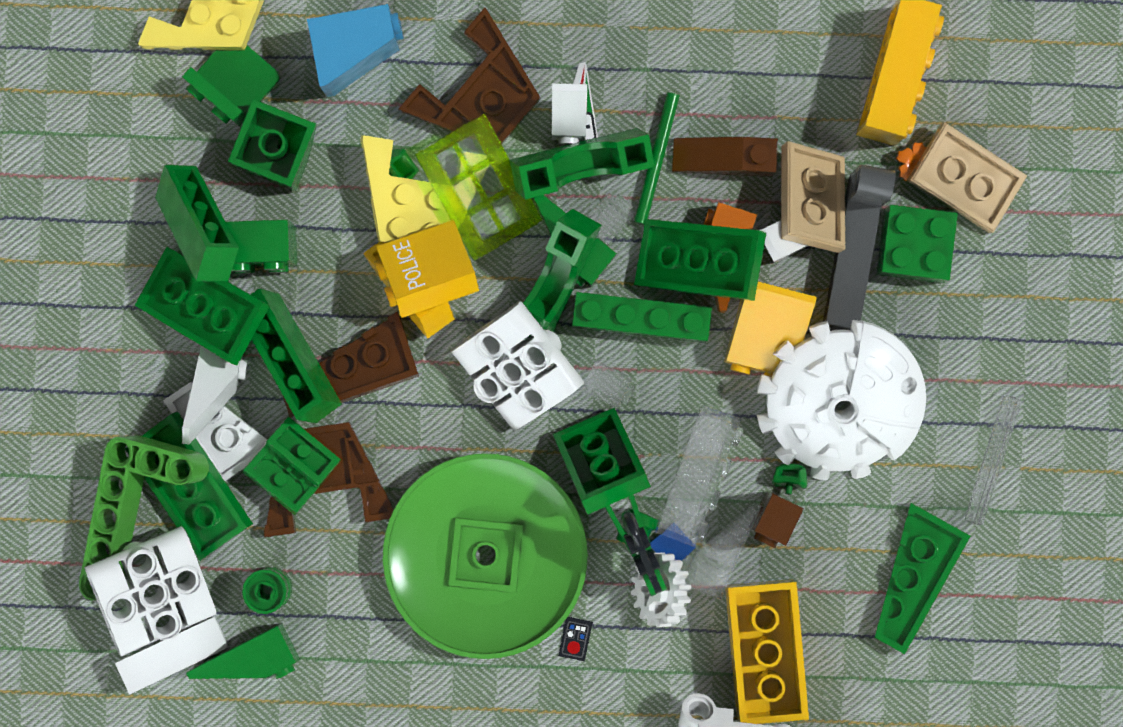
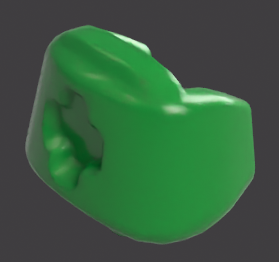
[389,149,419,179]
[772,464,808,495]

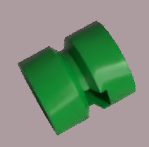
[242,567,293,614]

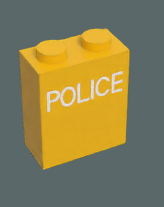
[374,220,479,318]

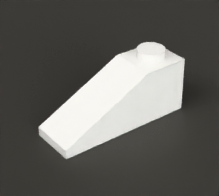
[552,83,587,146]
[182,346,248,445]

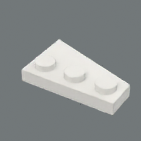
[163,382,268,482]

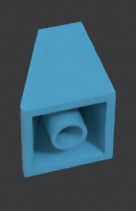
[307,4,404,97]

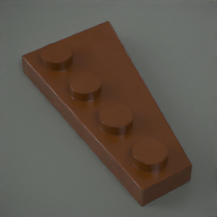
[283,311,419,420]

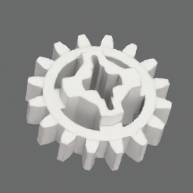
[631,552,691,627]

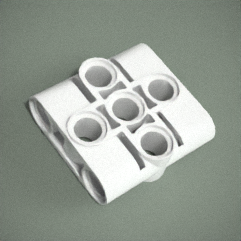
[451,301,584,431]
[84,526,216,656]

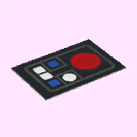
[558,617,593,661]

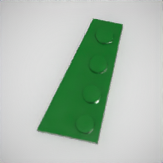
[874,503,971,655]

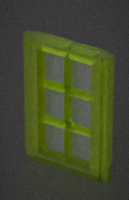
[415,114,542,261]

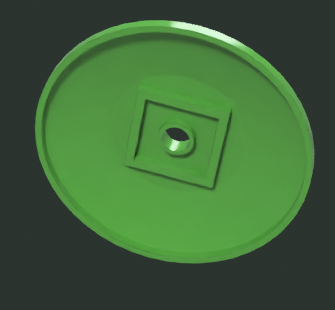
[383,453,588,659]

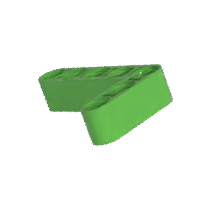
[79,435,209,600]

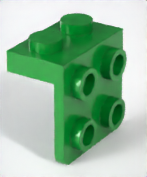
[182,45,280,127]

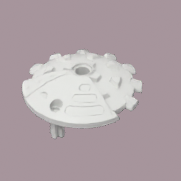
[757,320,926,480]

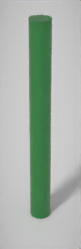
[634,92,680,225]

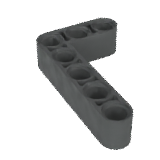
[823,164,896,331]

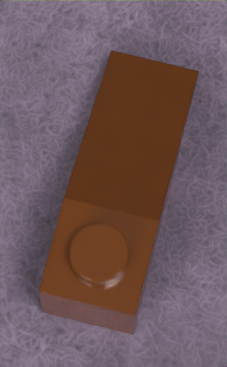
[672,137,778,177]

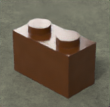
[749,492,804,548]

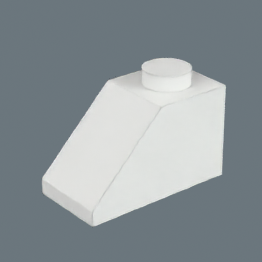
[760,220,808,263]

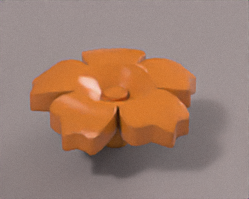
[896,142,927,181]

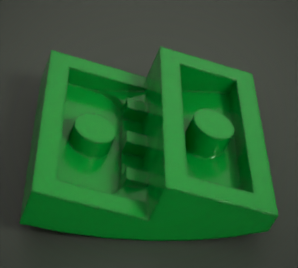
[243,416,341,516]

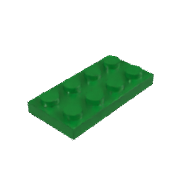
[634,219,766,301]
[134,247,270,366]
[125,411,253,561]

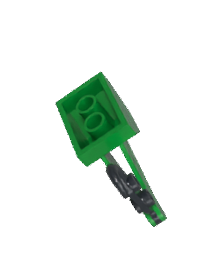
[553,407,667,596]

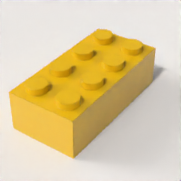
[856,0,944,146]
[725,579,809,724]

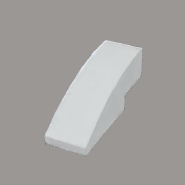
[115,616,229,694]

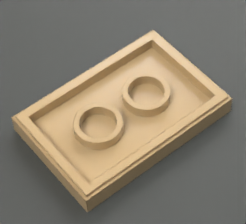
[907,122,1027,233]
[781,141,845,253]

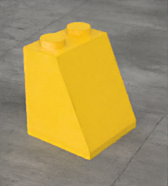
[724,282,817,377]

